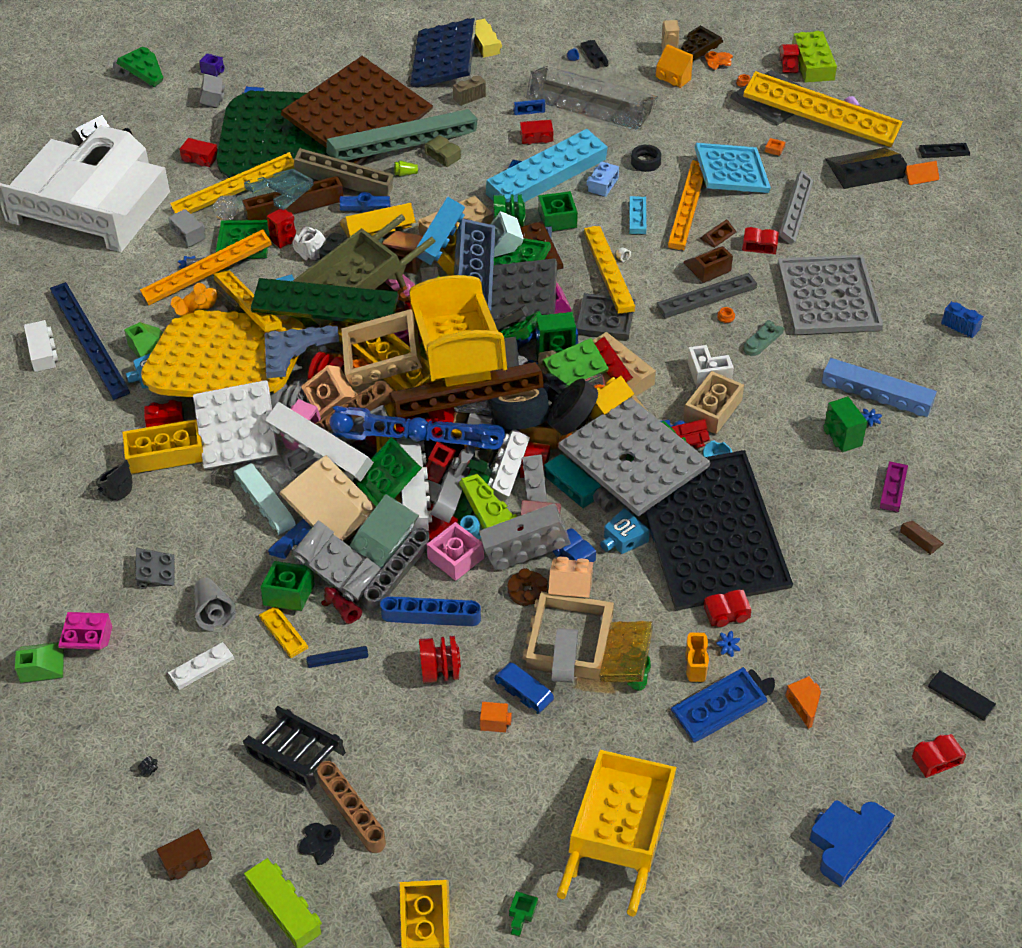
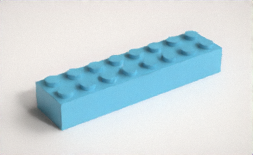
[486,129,608,202]

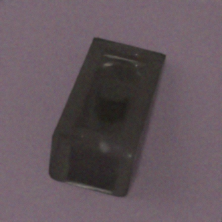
[211,462,244,490]

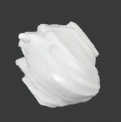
[292,227,326,261]

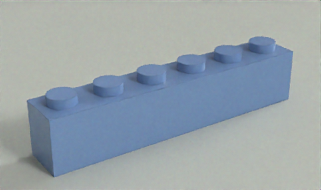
[822,358,937,417]

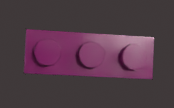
[879,461,908,512]

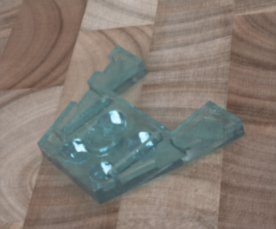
[244,169,313,210]

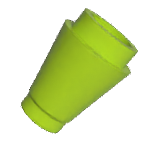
[394,160,418,177]

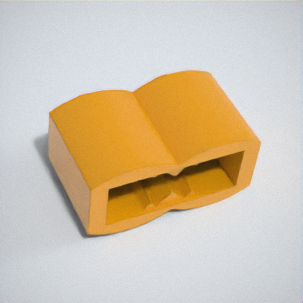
[685,632,709,682]

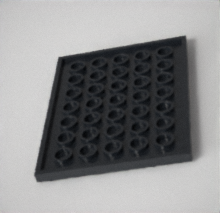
[644,450,793,611]

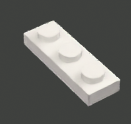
[168,642,234,690]

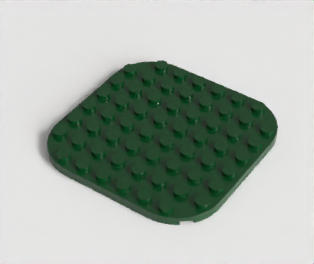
[217,90,330,185]

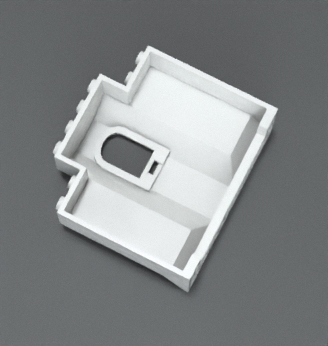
[0,125,170,252]

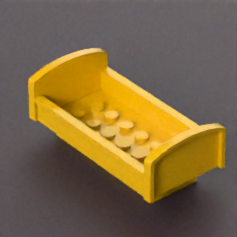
[409,275,507,386]

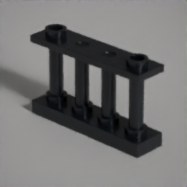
[242,706,346,790]

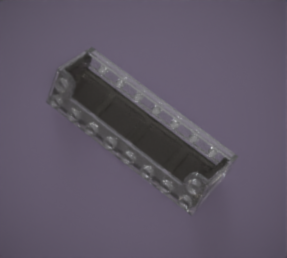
[526,66,658,133]

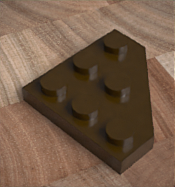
[681,25,723,61]

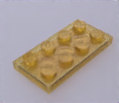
[599,621,653,682]

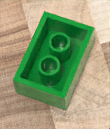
[536,312,576,360]

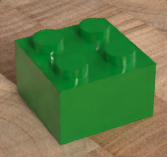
[538,191,578,231]
[823,396,867,453]
[261,561,315,611]

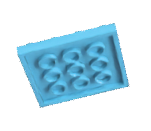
[694,143,771,193]

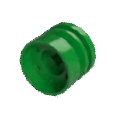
[493,194,525,227]

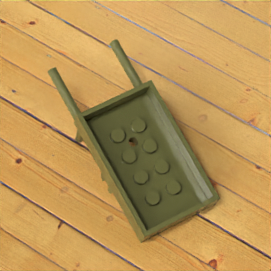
[293,214,436,327]

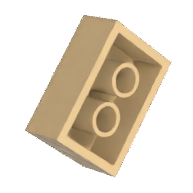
[684,371,744,434]

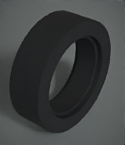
[547,378,598,435]

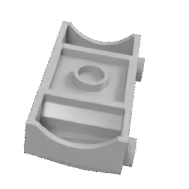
[292,520,382,604]

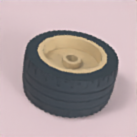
[491,388,549,430]

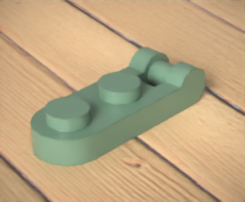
[743,320,784,356]

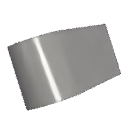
[552,628,578,683]

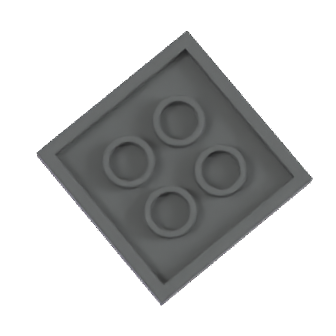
[576,293,636,340]

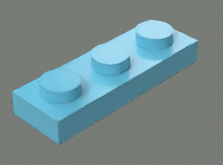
[629,196,647,234]

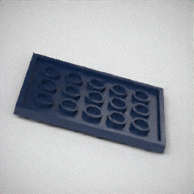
[410,18,476,88]

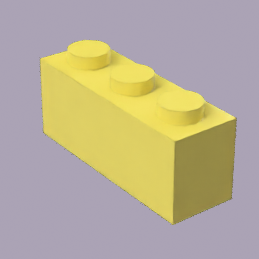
[474,19,502,58]

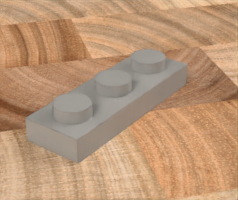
[522,455,547,502]

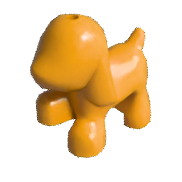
[171,283,218,316]

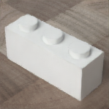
[24,320,58,372]

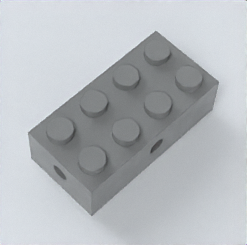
[479,503,571,570]

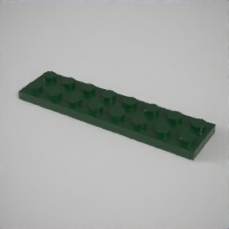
[251,278,399,323]

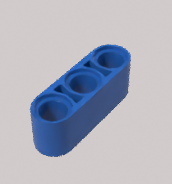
[494,662,554,714]

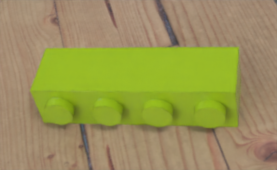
[244,858,322,948]

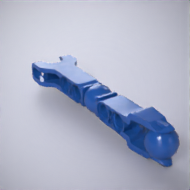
[329,405,505,449]

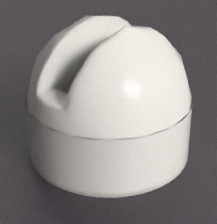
[616,248,631,262]

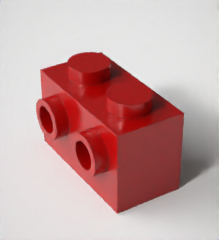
[267,207,296,248]

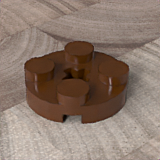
[508,568,547,606]

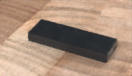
[919,143,970,158]
[928,670,996,721]

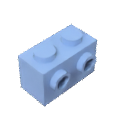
[586,161,619,197]

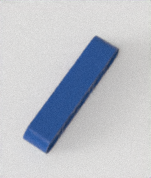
[380,596,481,626]

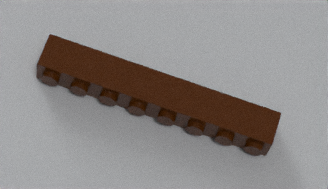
[390,362,544,418]

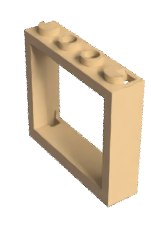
[342,309,422,387]
[522,592,614,680]

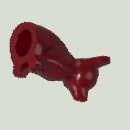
[321,587,362,624]

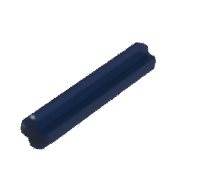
[306,646,368,668]

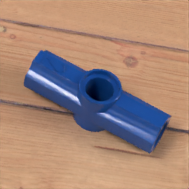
[340,192,391,213]

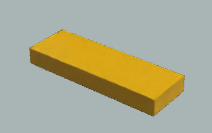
[259,607,309,658]

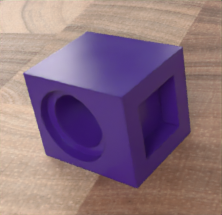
[199,53,225,77]

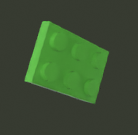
[542,338,609,386]

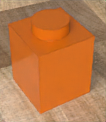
[480,702,512,733]

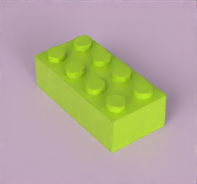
[792,31,837,83]

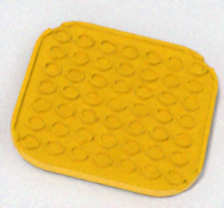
[141,310,305,397]

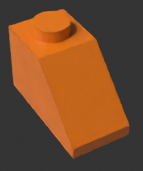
[785,676,821,729]

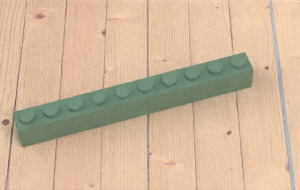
[326,109,478,161]

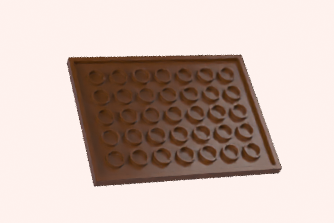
[281,56,433,165]

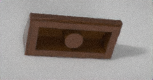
[700,219,737,248]
[900,521,944,555]

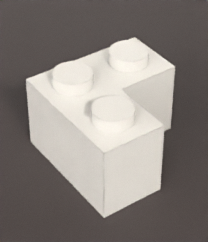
[687,345,734,388]

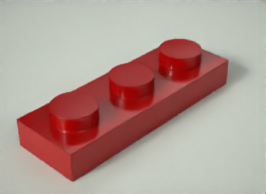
[595,336,633,383]

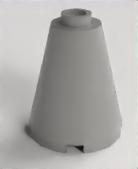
[194,578,236,631]

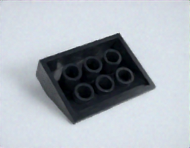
[825,148,907,189]

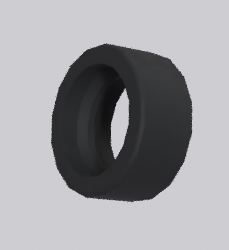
[631,144,662,172]

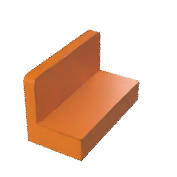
[905,161,939,185]

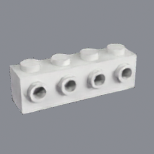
[487,430,530,502]

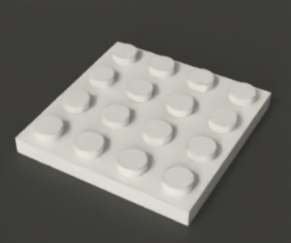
[193,380,279,469]

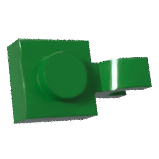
[509,891,538,937]

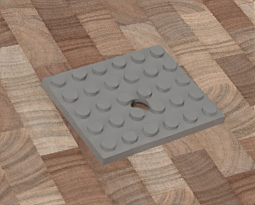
[777,255,883,334]
[559,398,710,516]

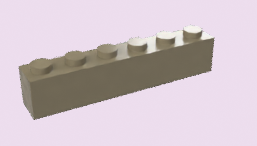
[294,148,393,196]

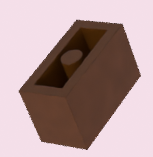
[156,828,212,881]

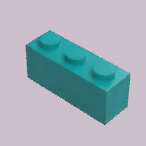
[544,454,601,509]

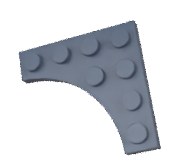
[265,325,339,379]

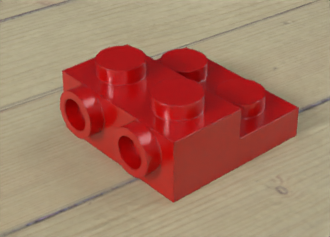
[144,400,184,428]

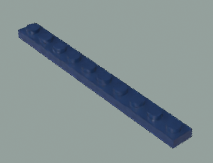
[50,282,130,400]

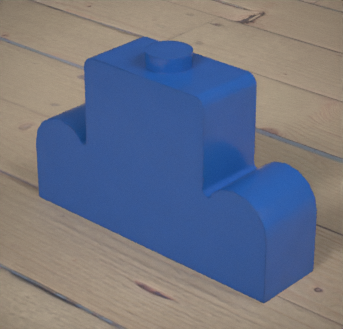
[809,800,895,887]

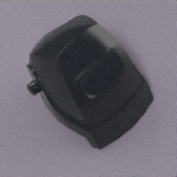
[96,460,133,500]

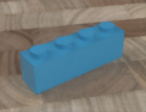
[416,197,465,265]

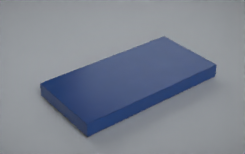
[671,667,767,743]

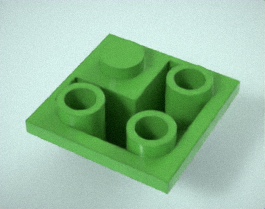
[124,322,163,358]
[15,642,64,683]

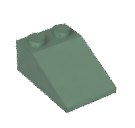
[350,494,419,568]

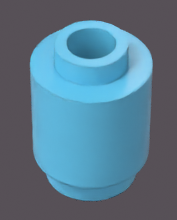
[460,515,483,539]

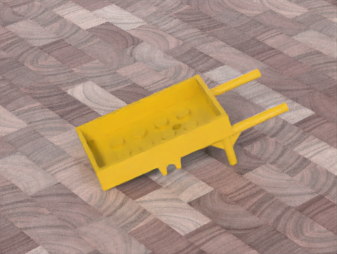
[557,750,677,917]

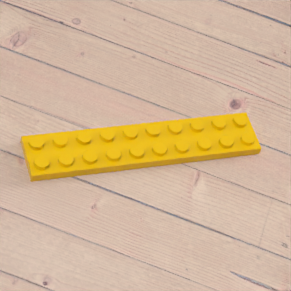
[743,71,903,147]

